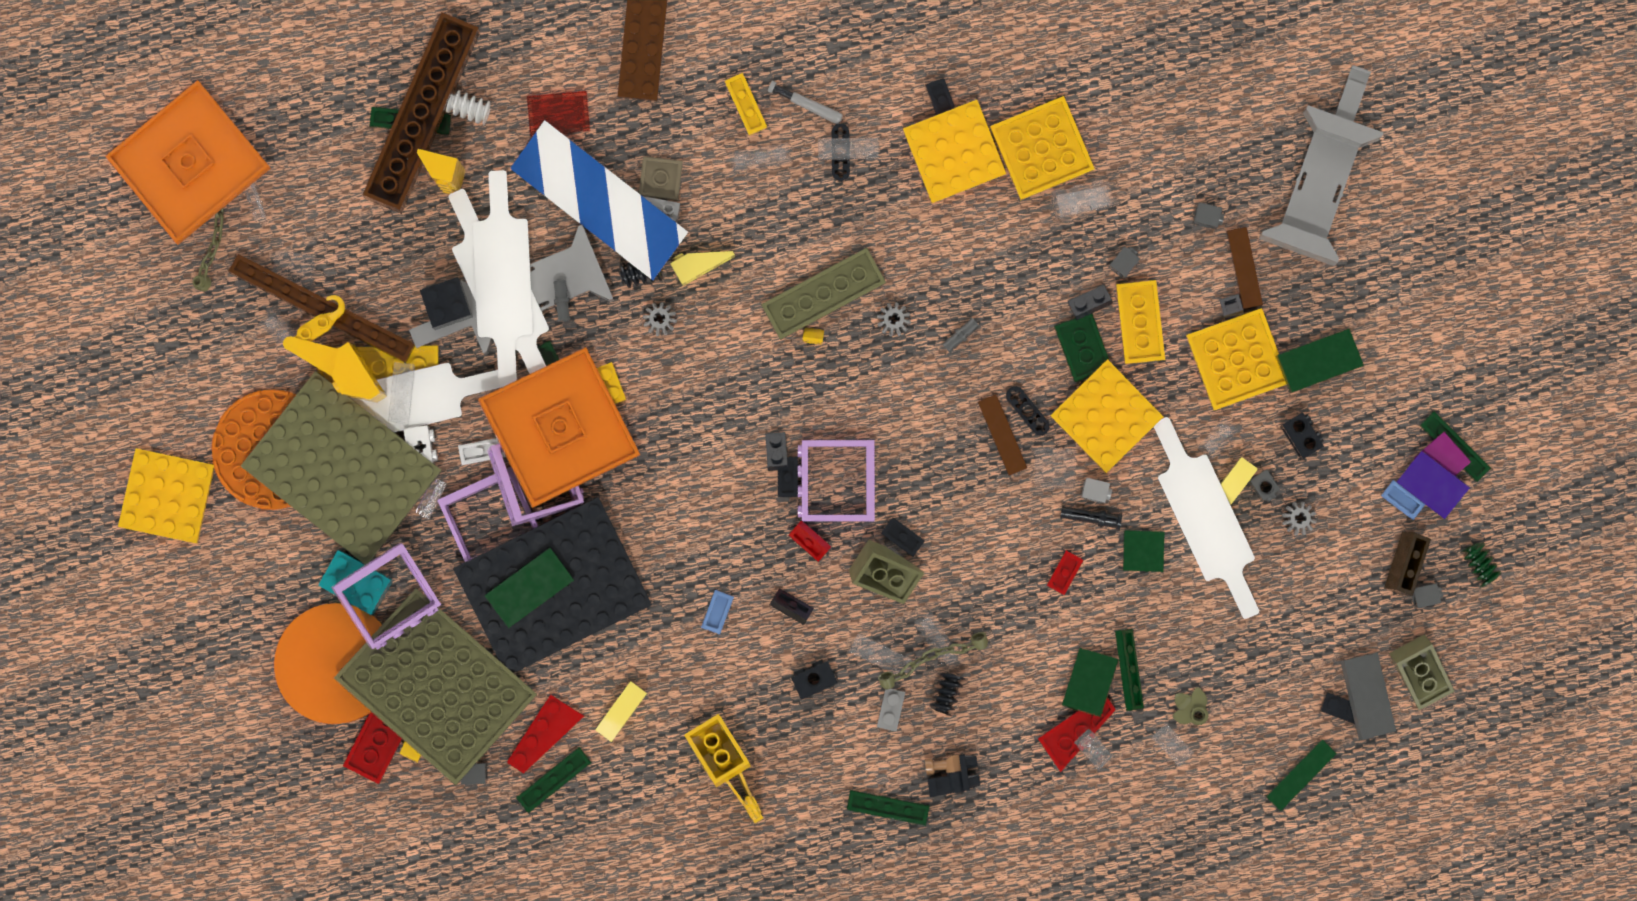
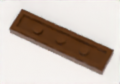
[1226,227,1263,309]
[977,394,1027,476]

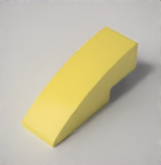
[1220,457,1258,505]
[596,681,648,742]

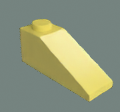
[670,251,735,286]

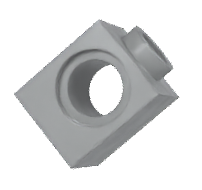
[1081,478,1112,504]

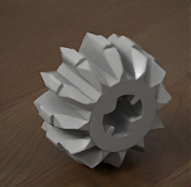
[643,302,677,336]
[877,302,911,337]
[1282,502,1317,535]

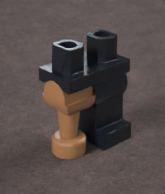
[925,754,980,797]

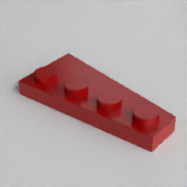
[507,694,585,774]
[1038,698,1116,772]

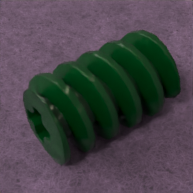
[1460,542,1501,587]

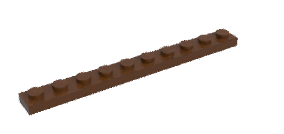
[228,254,415,363]

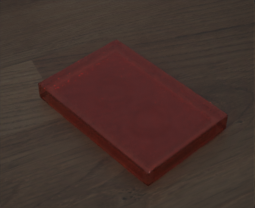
[527,91,590,137]

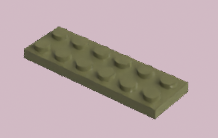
[761,248,886,340]

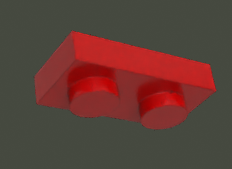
[788,520,831,562]
[1046,550,1084,595]

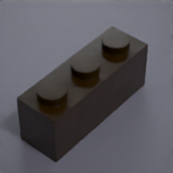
[1384,531,1431,596]

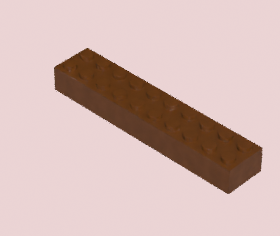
[363,12,480,214]

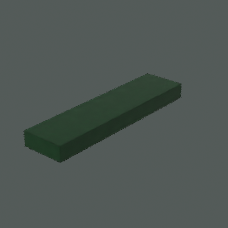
[369,107,451,135]
[1419,411,1491,482]
[1115,628,1144,711]
[1266,739,1337,811]
[516,747,592,813]
[846,790,930,826]

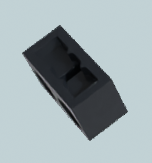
[1280,412,1324,460]

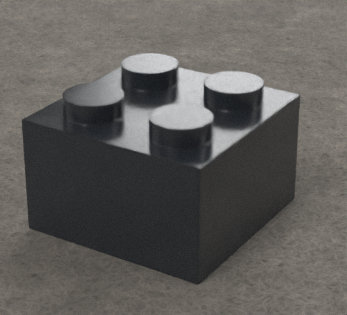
[420,277,473,330]

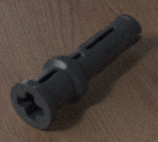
[1060,506,1122,531]

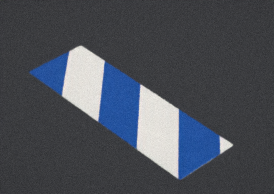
[510,120,688,280]

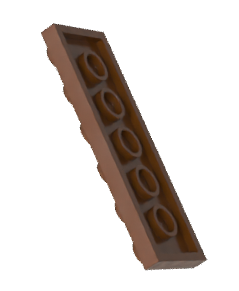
[617,0,668,101]

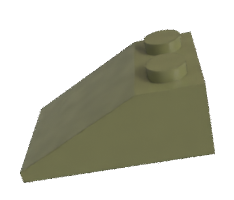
[848,540,924,604]
[1389,635,1455,710]

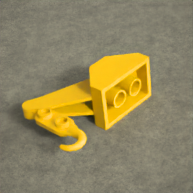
[283,295,387,403]
[684,714,764,824]

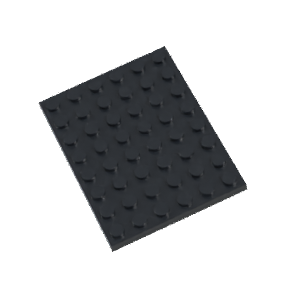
[453,496,652,673]

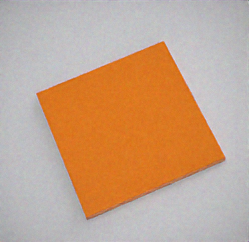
[105,80,271,245]
[478,347,640,508]

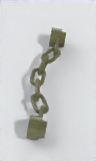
[193,208,224,292]
[878,632,988,690]

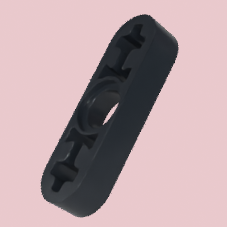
[831,123,850,182]
[1006,386,1050,436]

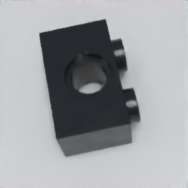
[791,659,838,700]

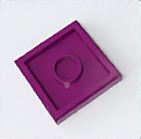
[1413,432,1471,475]

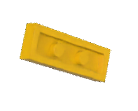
[724,73,767,136]

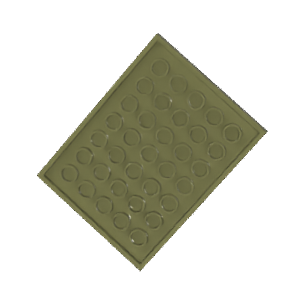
[241,371,442,565]
[334,588,537,786]

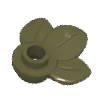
[1172,687,1208,725]

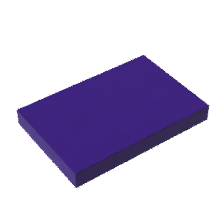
[1397,450,1470,519]

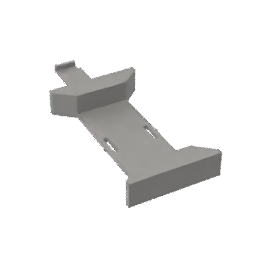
[1259,65,1383,266]
[409,225,614,355]

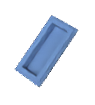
[1381,480,1425,520]
[701,590,734,634]

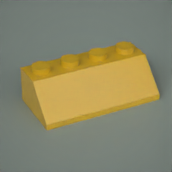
[417,149,466,195]

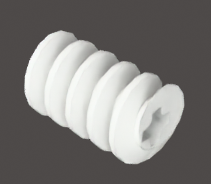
[446,90,490,126]

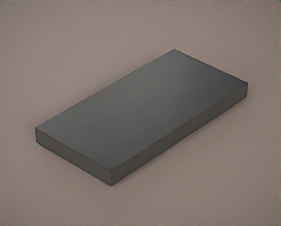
[1340,652,1396,740]

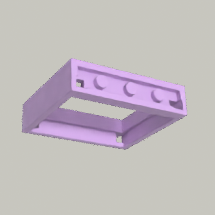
[798,440,875,522]
[487,444,584,526]
[437,467,539,562]
[331,543,441,650]

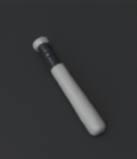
[768,81,843,124]

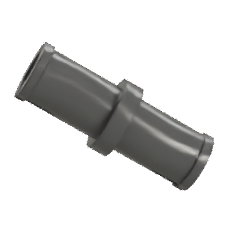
[553,280,571,322]
[942,317,980,353]

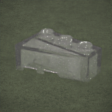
[1049,179,1115,220]

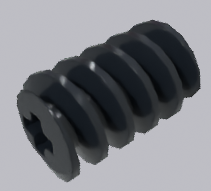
[619,263,663,288]
[929,672,966,716]

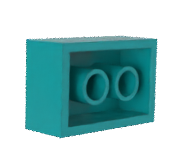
[318,550,394,615]

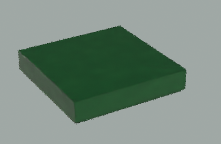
[1123,530,1165,572]

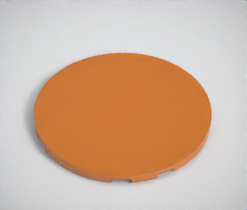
[211,389,297,510]
[274,603,382,725]

